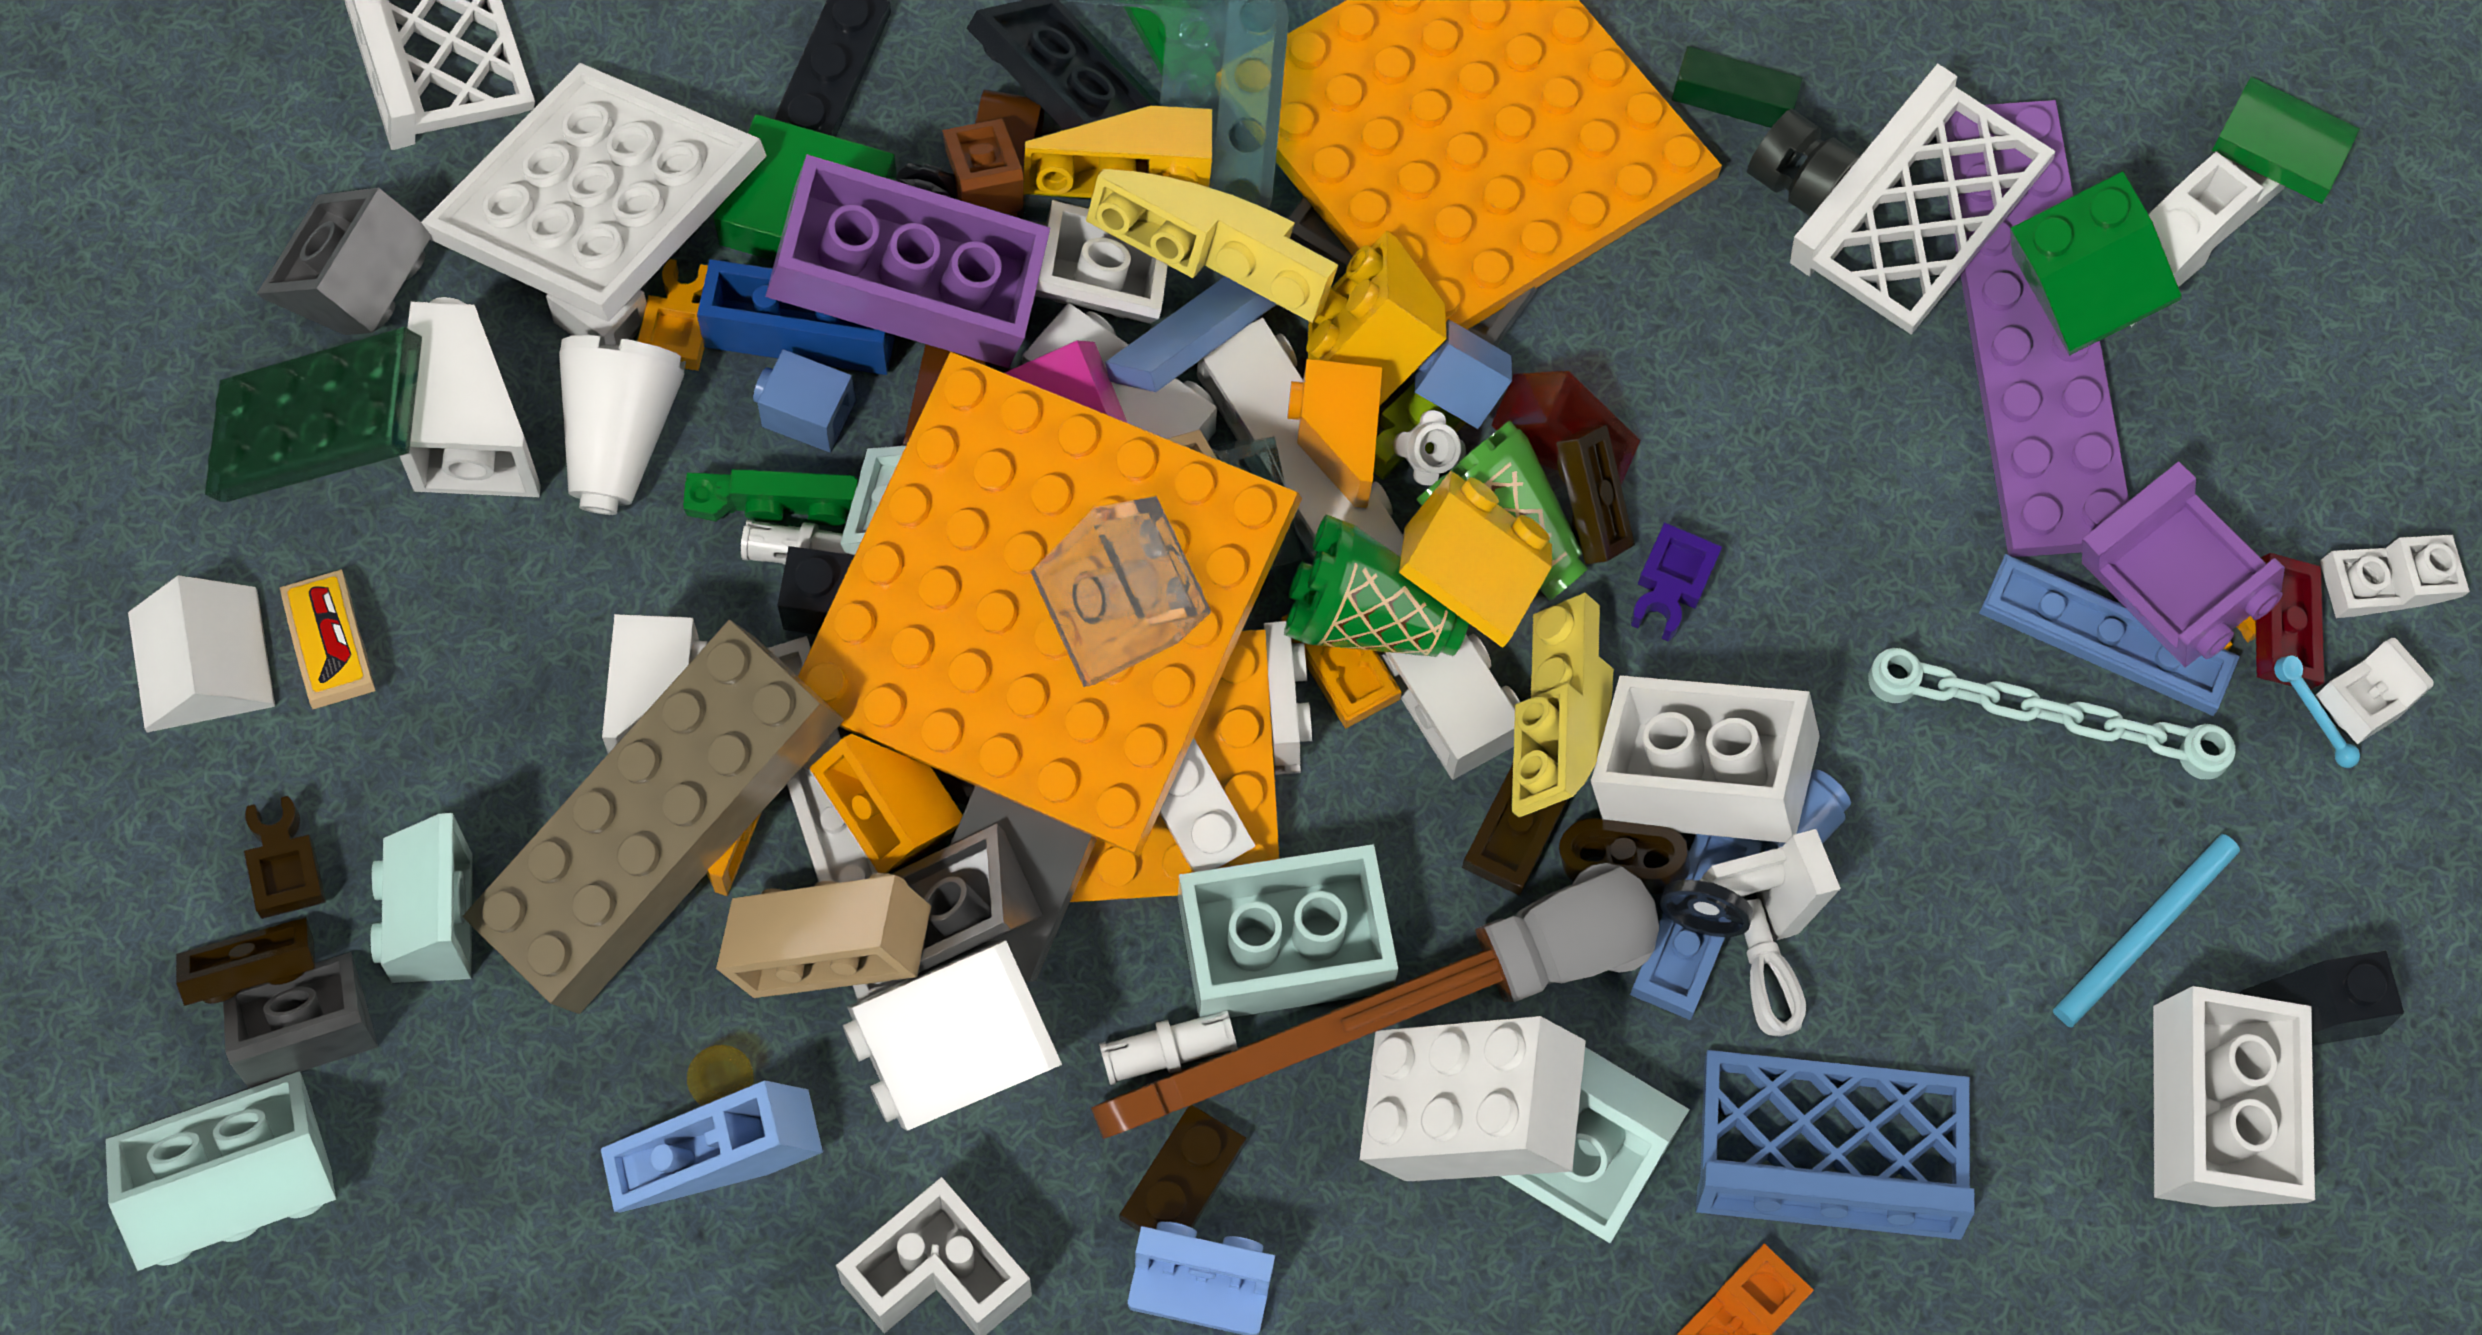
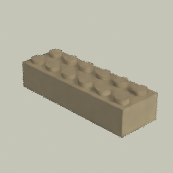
[462,619,844,1014]

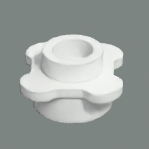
[1393,410,1466,485]

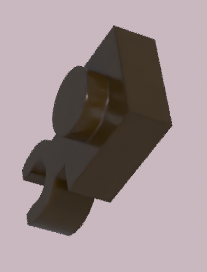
[244,796,326,919]

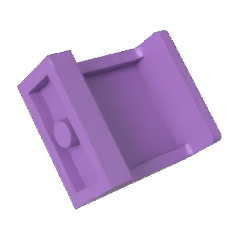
[2082,461,2285,668]

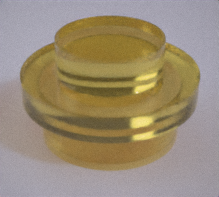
[687,1045,754,1106]

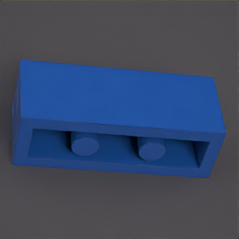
[697,259,895,375]

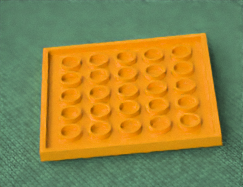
[1215,0,1722,330]
[798,351,1302,856]

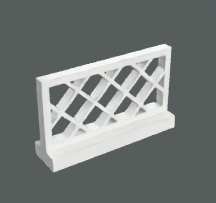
[344,0,535,150]
[1790,63,2056,335]

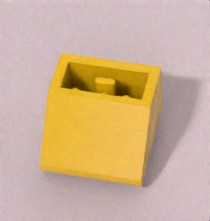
[1306,231,1446,406]

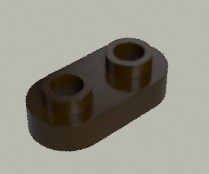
[1559,818,1690,894]

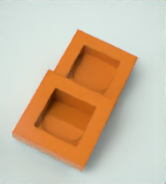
[1677,1244,1814,1335]

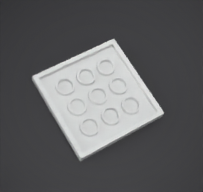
[421,63,766,322]

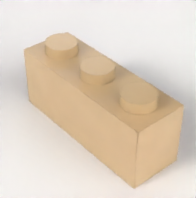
[716,873,931,998]

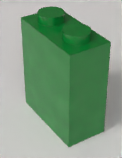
[714,114,897,261]

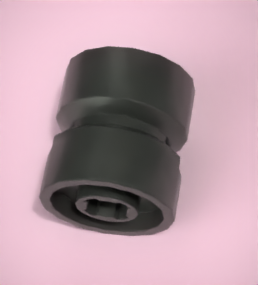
[1747,109,1861,217]

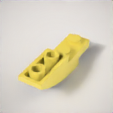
[1086,169,1338,323]
[1512,593,1614,818]

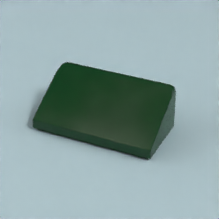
[1672,46,1803,128]

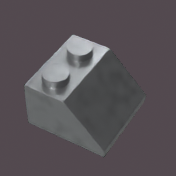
[257,188,432,335]

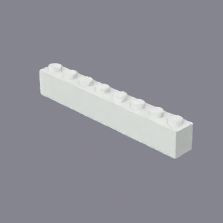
[1197,318,1520,780]

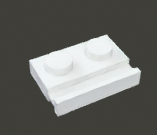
[1264,621,1312,775]

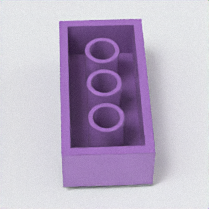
[765,154,1051,368]

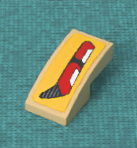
[280,569,375,710]

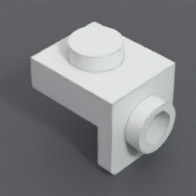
[2315,638,2434,744]

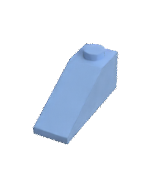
[601,1080,823,1213]

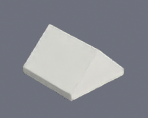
[128,575,275,732]

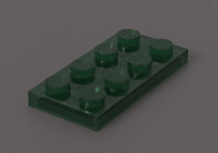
[205,327,422,502]

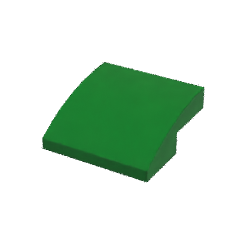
[2212,76,2360,204]

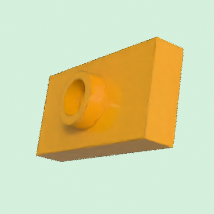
[1282,614,1402,729]

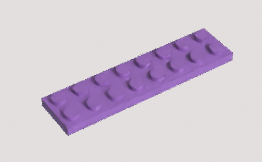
[1942,100,2129,557]

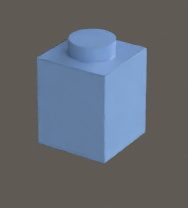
[1415,319,1512,429]
[753,349,856,453]

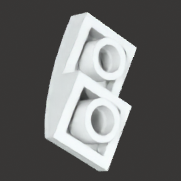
[2319,535,2470,618]

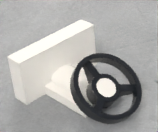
[1660,829,1841,941]

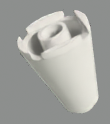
[559,335,686,515]

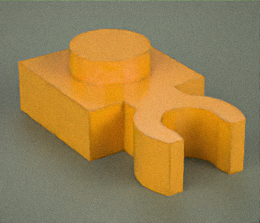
[638,259,708,371]

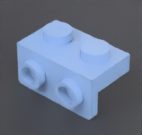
[1128,1222,1275,1335]

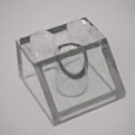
[1031,496,1211,687]

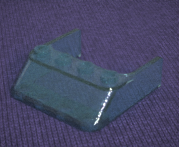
[1023,0,1289,225]

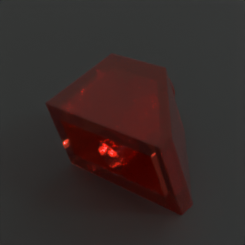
[1491,371,1641,485]

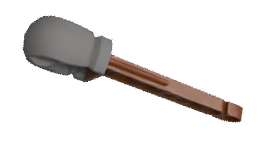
[1091,863,1659,1139]

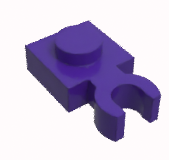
[1631,522,1722,642]

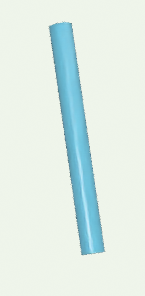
[2053,834,2240,1028]

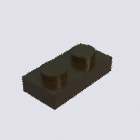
[1557,424,1635,564]
[1462,764,1568,896]
[176,917,316,1006]
[1119,1105,1247,1232]

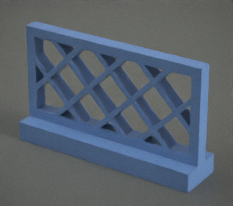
[1696,1050,1974,1240]

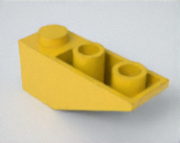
[1024,106,1212,198]

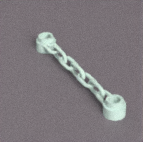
[1868,648,2235,780]

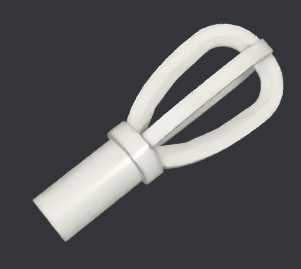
[1744,899,1806,1036]

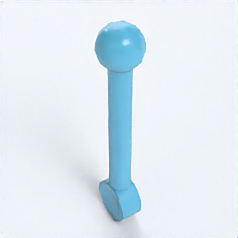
[2274,656,2360,768]

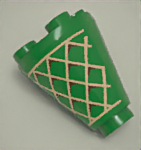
[1284,514,1469,657]

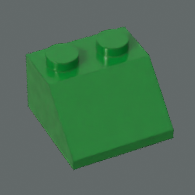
[2010,171,2182,356]

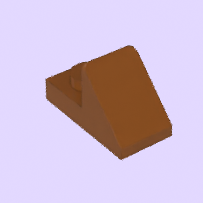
[942,118,1024,214]

